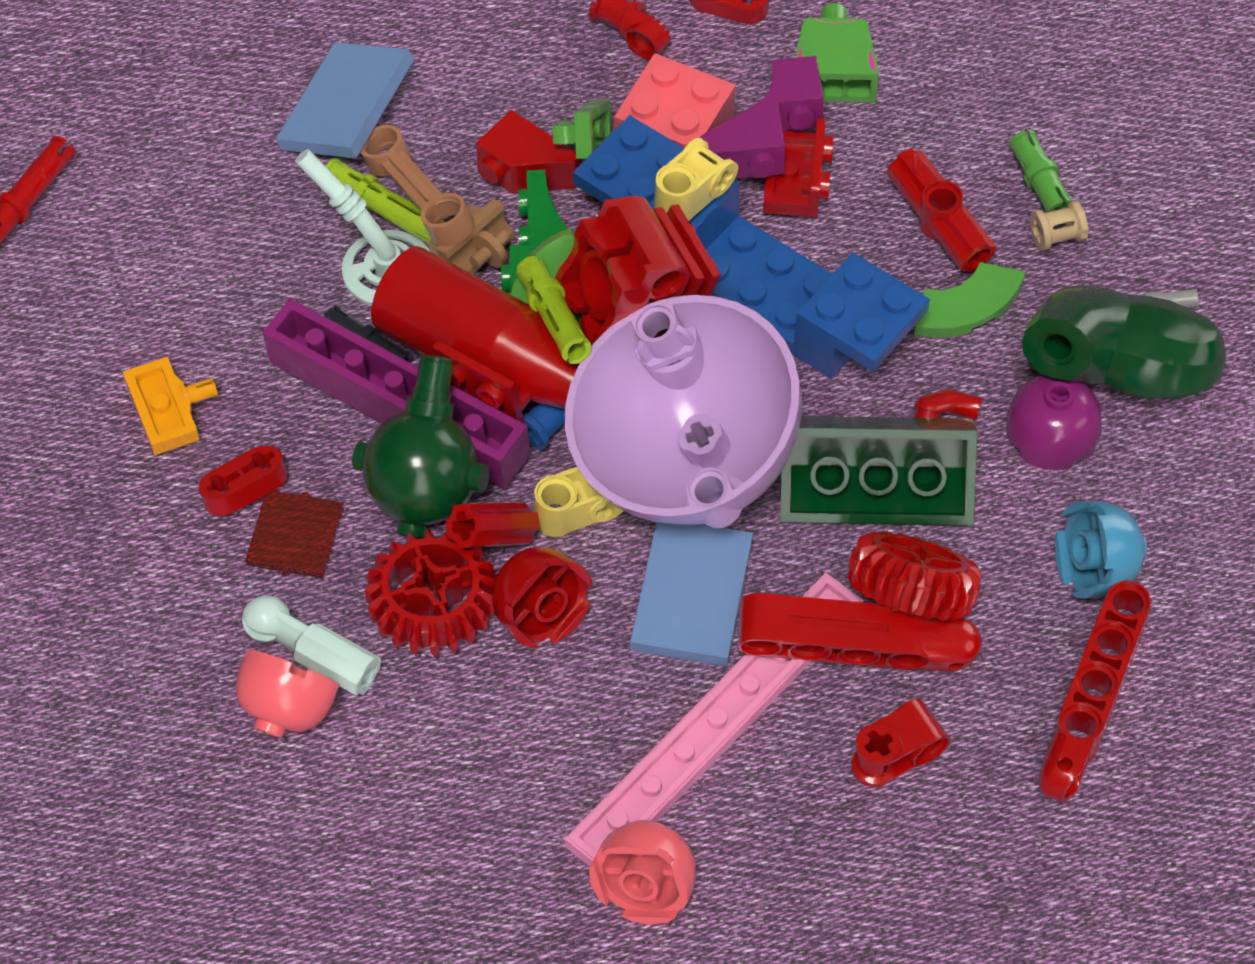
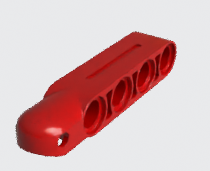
[1038,580,1151,802]
[738,593,982,672]

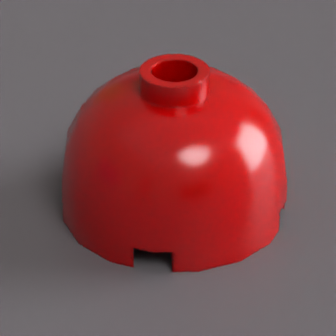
[491,547,592,648]

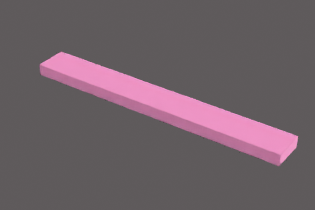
[565,572,864,867]

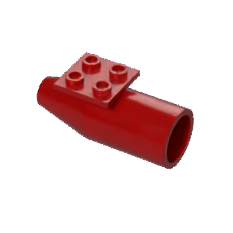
[371,246,579,424]

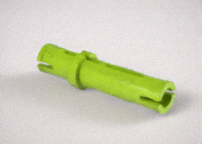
[326,158,446,245]
[516,256,592,364]

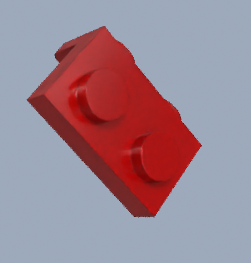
[763,118,834,217]

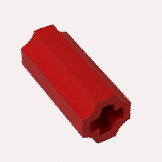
[445,502,540,548]

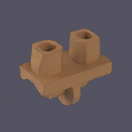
[428,199,515,274]

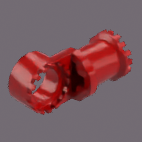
[588,0,671,60]

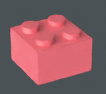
[614,53,736,148]

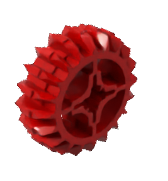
[365,528,495,657]
[847,531,982,621]

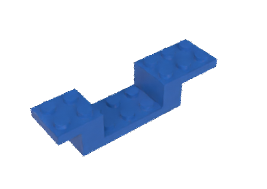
[573,115,930,380]

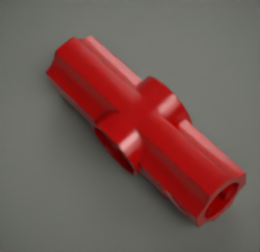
[887,148,996,273]

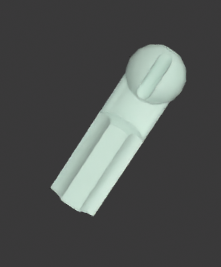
[242,595,381,695]

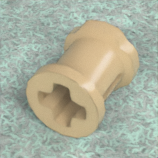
[1030,200,1088,251]

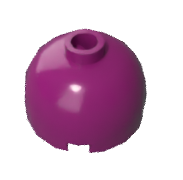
[1006,374,1102,470]

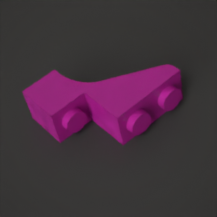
[698,56,823,179]

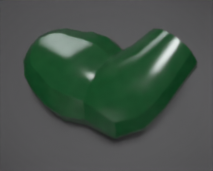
[1022,284,1226,398]

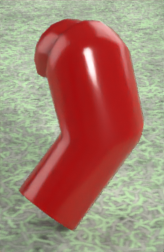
[913,389,982,420]

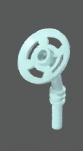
[295,149,430,306]

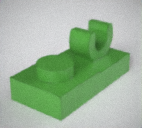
[552,99,612,159]

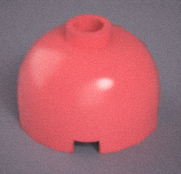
[236,649,339,739]
[589,820,696,925]

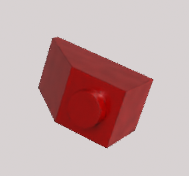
[476,109,581,194]

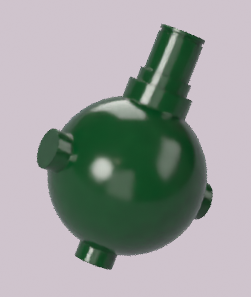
[352,354,489,537]

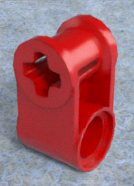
[851,699,951,787]

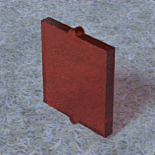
[245,491,344,579]

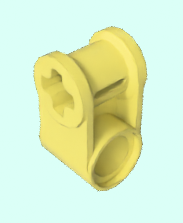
[654,137,738,221]
[534,467,624,537]

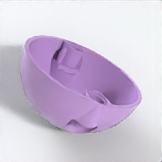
[565,295,802,528]

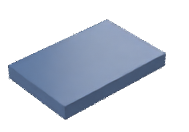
[276,42,414,158]
[630,522,753,667]

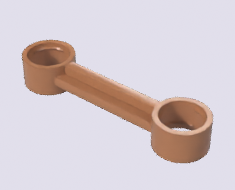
[360,125,474,246]

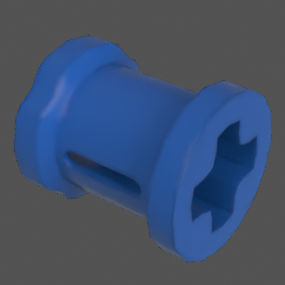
[522,403,565,451]

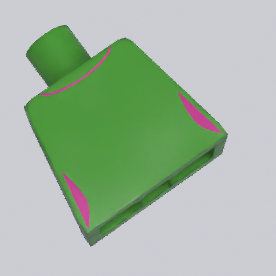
[795,3,879,103]

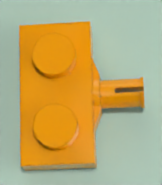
[122,357,218,455]

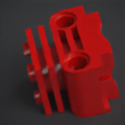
[555,196,721,346]

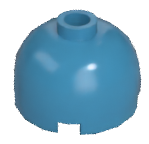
[1055,501,1147,598]

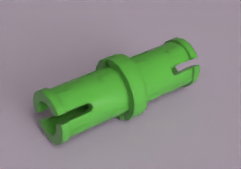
[1009,129,1073,212]

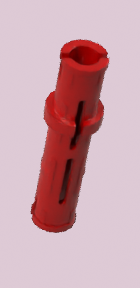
[0,136,76,245]

